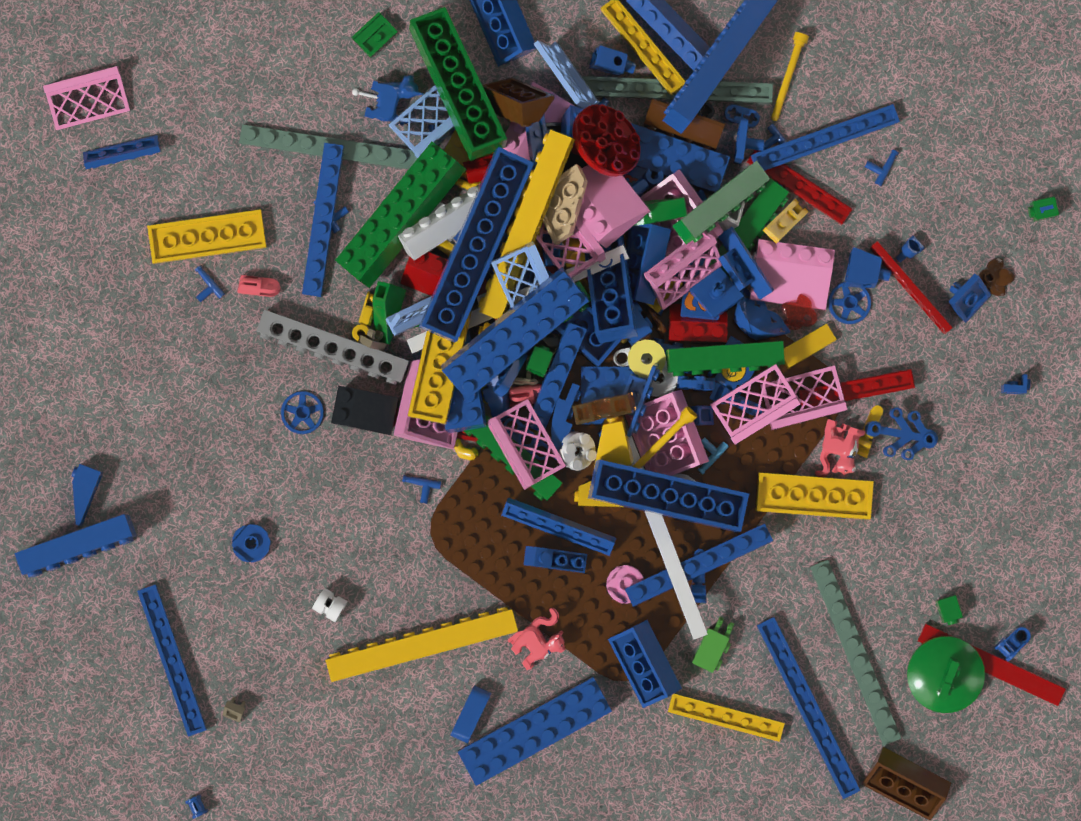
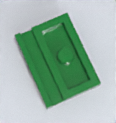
[351,12,398,59]

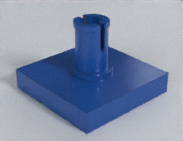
[733,120,764,164]
[689,267,744,320]
[949,273,991,323]

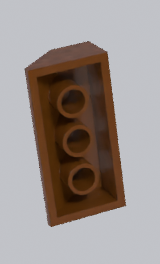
[482,77,554,127]
[644,99,725,151]
[862,747,952,820]

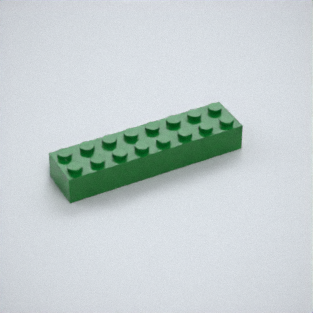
[409,7,507,161]
[335,141,466,289]

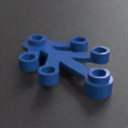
[865,407,938,460]

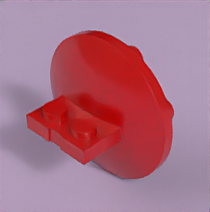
[571,104,640,177]

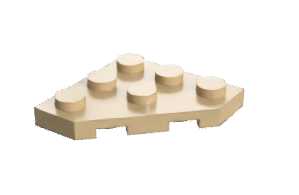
[543,164,588,245]

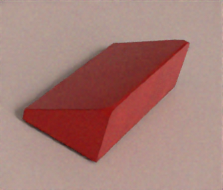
[463,155,493,184]

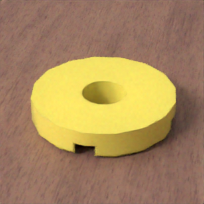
[628,339,666,378]

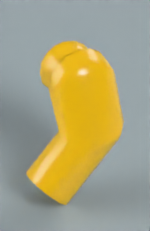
[454,439,479,461]

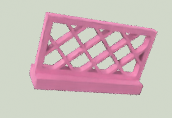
[43,66,130,130]
[536,216,606,278]
[644,231,722,310]
[710,364,801,444]
[760,366,847,430]
[487,399,566,490]

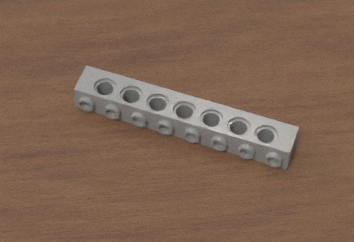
[256,310,409,385]

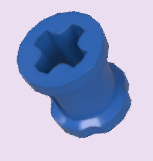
[185,794,209,819]

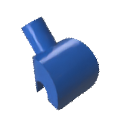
[895,235,925,263]

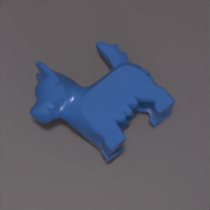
[364,75,424,127]

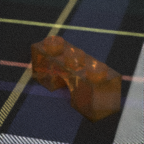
[572,392,636,425]

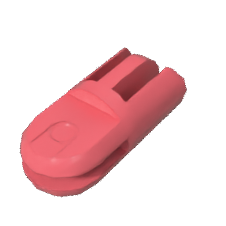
[237,275,280,297]
[509,383,542,407]

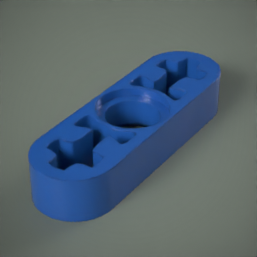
[493,353,528,397]

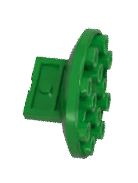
[907,636,985,713]

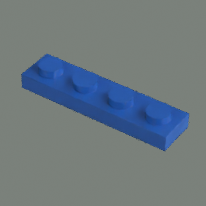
[83,135,160,169]

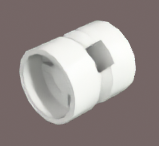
[312,588,348,623]

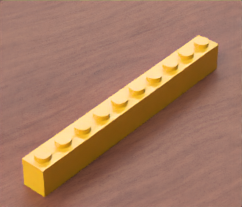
[478,130,575,319]
[325,607,518,682]

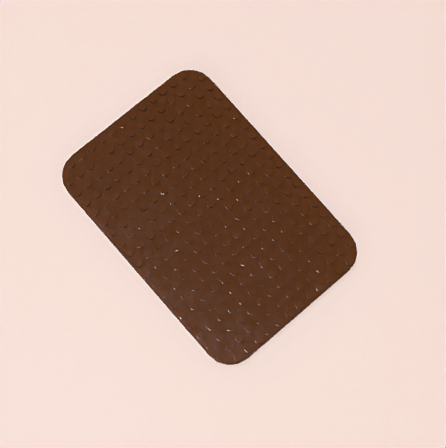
[430,270,839,681]

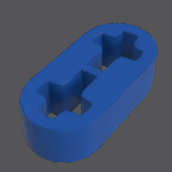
[724,104,760,128]

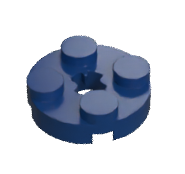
[677,376,716,391]
[232,524,271,563]

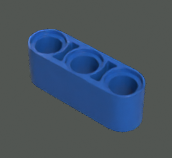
[504,417,548,461]
[450,685,491,744]

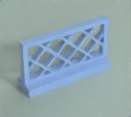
[534,41,600,108]
[389,85,456,158]
[491,241,549,308]
[386,296,432,336]

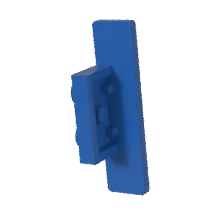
[718,227,774,299]
[617,363,660,437]

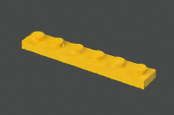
[601,0,686,96]
[667,694,785,742]

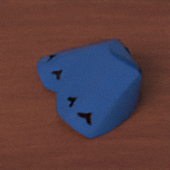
[734,288,791,341]

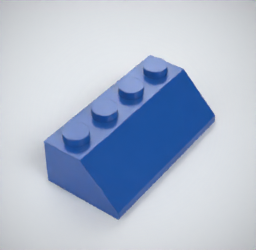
[470,0,537,67]
[625,224,671,305]
[608,620,682,708]

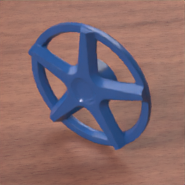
[828,282,871,324]
[281,391,324,434]

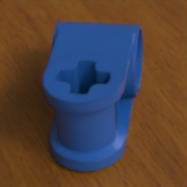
[994,626,1031,662]

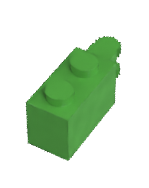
[691,617,734,673]

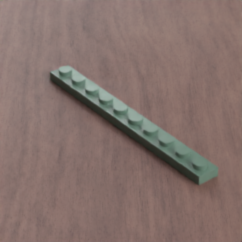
[582,76,773,104]
[239,124,418,170]
[810,560,902,746]

